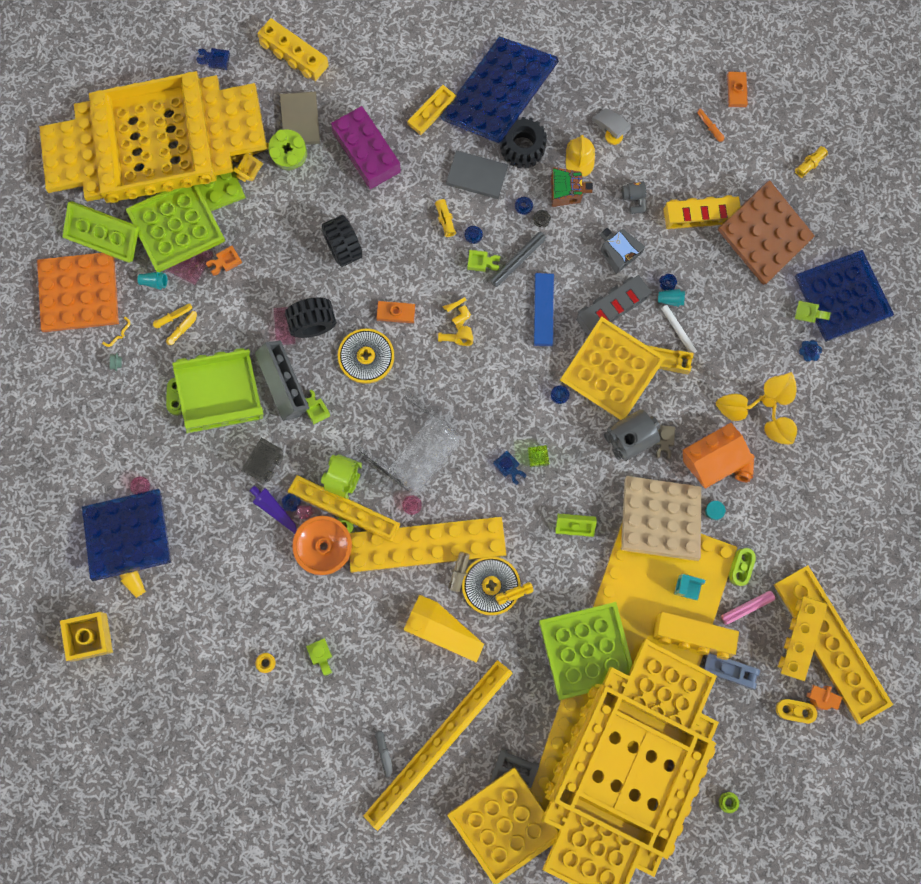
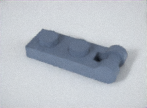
[703,653,760,690]

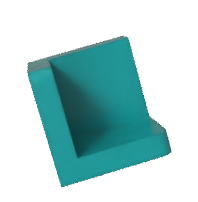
[674,574,706,600]

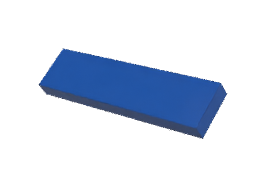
[534,273,554,346]

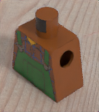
[551,167,593,207]

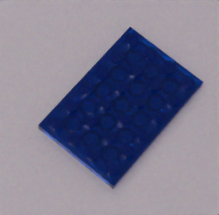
[440,36,559,143]

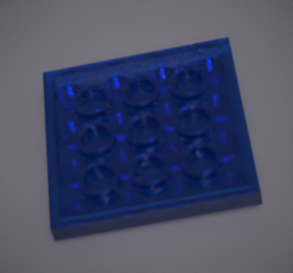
[795,250,894,342]
[82,489,172,581]

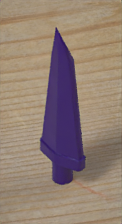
[250,486,297,534]

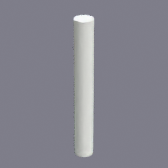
[661,305,697,353]

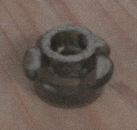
[533,210,551,227]

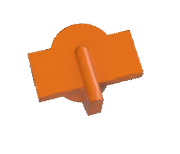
[806,685,842,710]

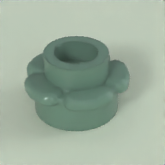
[110,353,122,371]

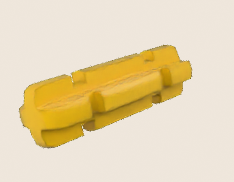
[495,582,534,605]

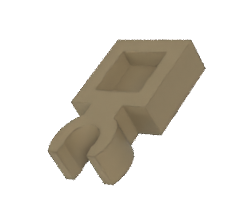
[656,425,675,459]

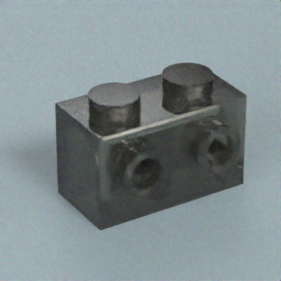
[241,437,284,485]

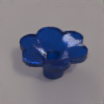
[799,340,822,362]

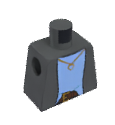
[600,228,645,274]

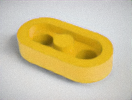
[776,699,817,724]

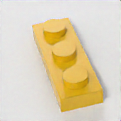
[407,85,456,135]

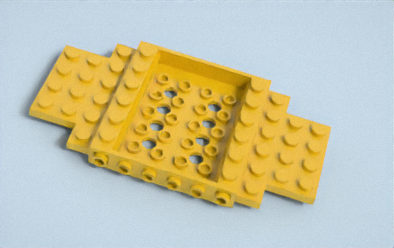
[39,71,267,203]
[542,639,719,884]

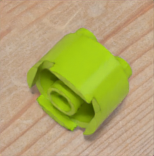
[268,129,307,171]
[321,454,362,499]

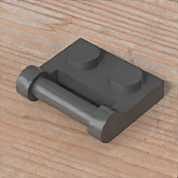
[489,748,539,790]

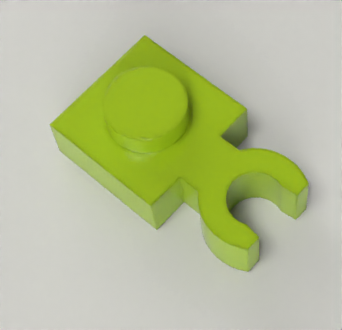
[467,250,500,272]
[305,389,330,425]

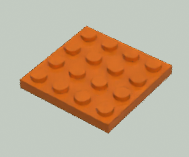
[37,253,119,332]

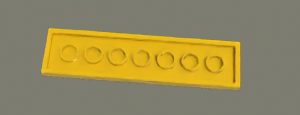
[349,517,506,573]
[773,565,893,725]

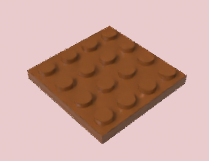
[717,180,815,285]

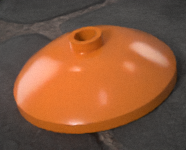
[293,516,352,575]

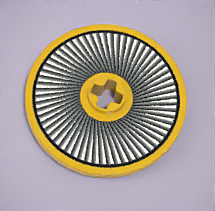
[338,329,394,384]
[462,557,521,616]

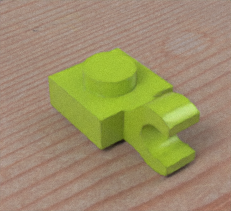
[795,301,831,323]
[306,638,332,676]

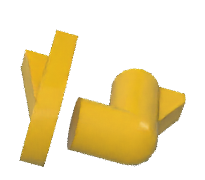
[443,297,471,330]

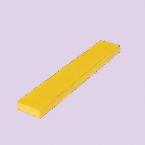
[288,475,400,542]

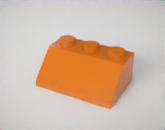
[682,423,754,489]

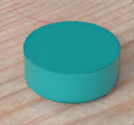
[705,501,726,521]

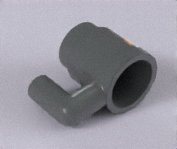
[621,181,647,214]

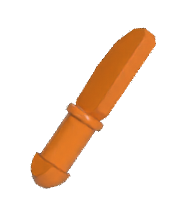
[697,109,725,142]

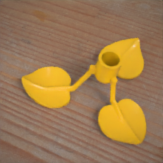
[716,372,797,445]

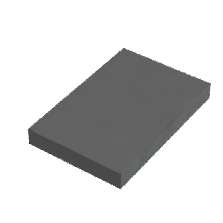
[446,150,508,199]

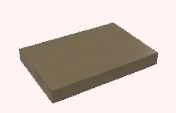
[280,91,320,145]

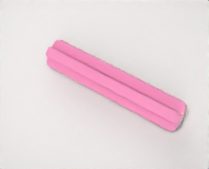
[721,591,775,625]

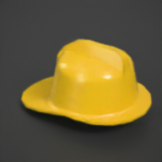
[566,135,595,177]

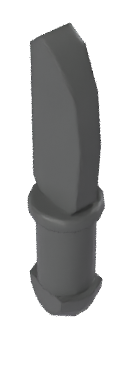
[375,730,393,778]

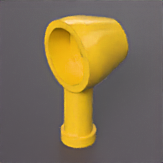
[438,326,473,346]

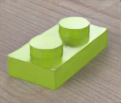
[555,513,597,537]

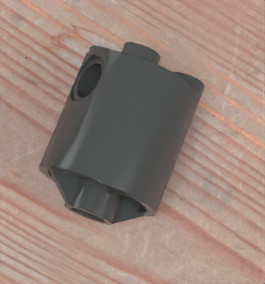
[604,409,660,461]

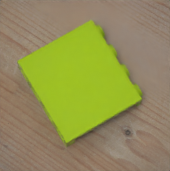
[172,348,263,434]

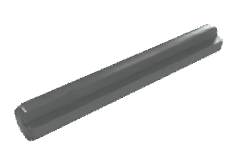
[490,232,546,287]

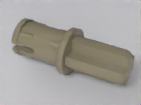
[448,552,469,592]

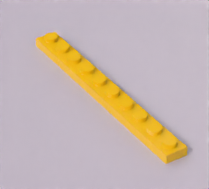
[363,660,513,831]

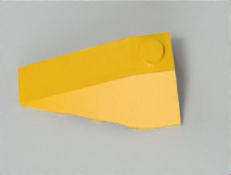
[404,595,484,663]

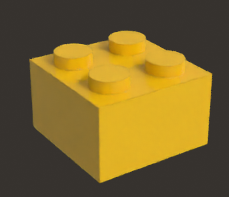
[60,612,113,662]

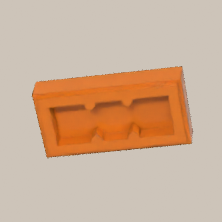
[727,72,748,107]
[377,301,415,324]

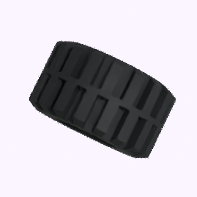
[500,117,547,168]
[322,215,362,267]
[285,297,337,338]

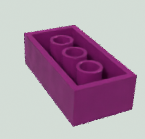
[331,106,401,190]

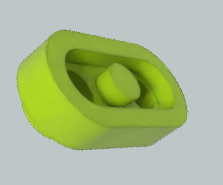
[166,378,182,416]
[729,548,756,586]

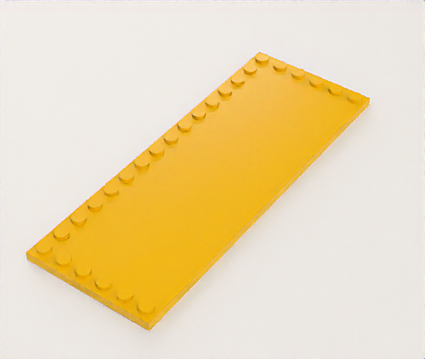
[531,520,737,811]

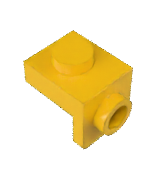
[233,153,263,182]

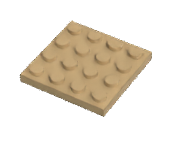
[621,476,702,561]

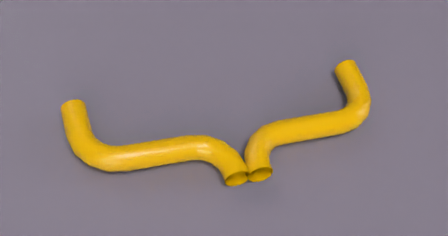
[102,317,131,347]

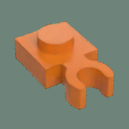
[206,245,242,276]

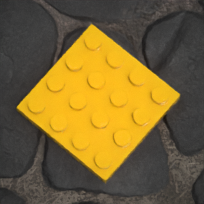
[560,317,665,420]
[447,767,559,884]

